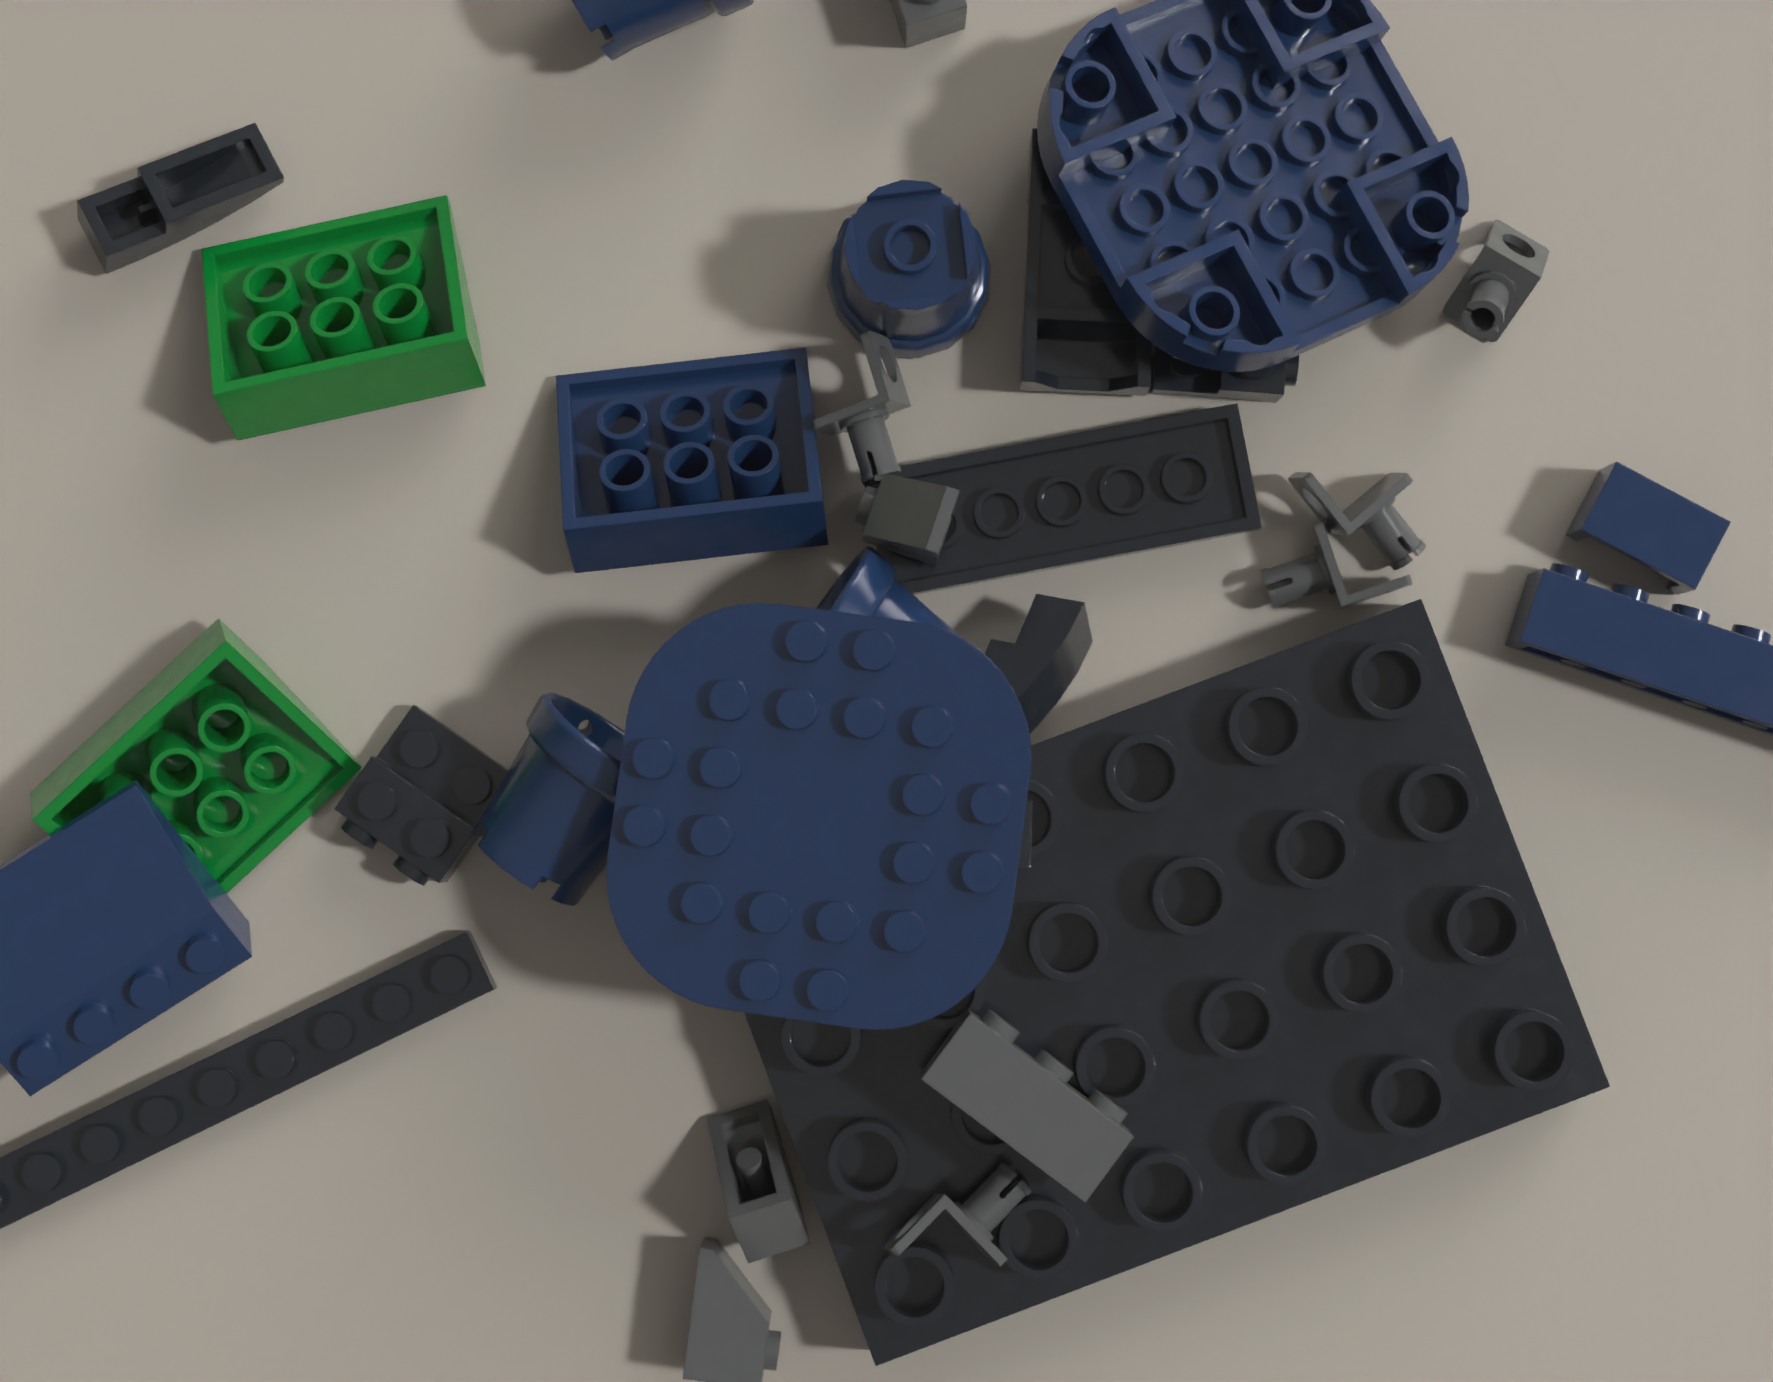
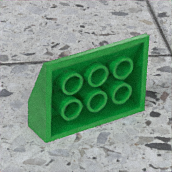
[201,195,486,441]
[30,618,362,894]

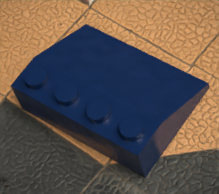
[556,347,828,573]
[0,780,252,1096]

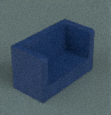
[1566,461,1731,595]

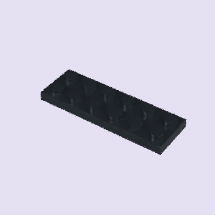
[864,403,1262,595]

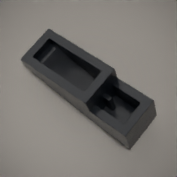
[77,123,284,274]
[985,594,1093,734]

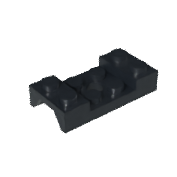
[1019,128,1152,396]

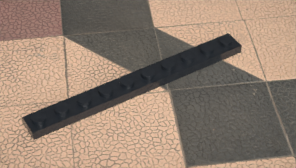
[0,931,497,1229]

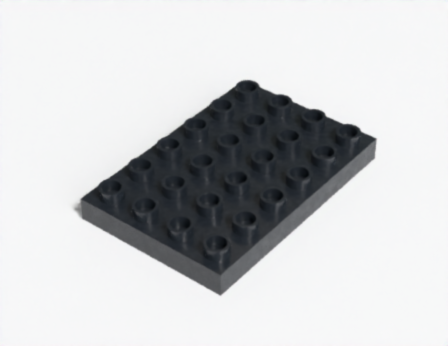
[745,599,1610,1366]

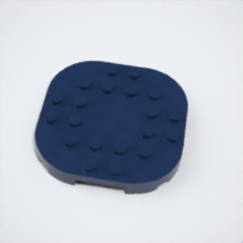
[1037,0,1469,372]
[606,603,1032,1030]

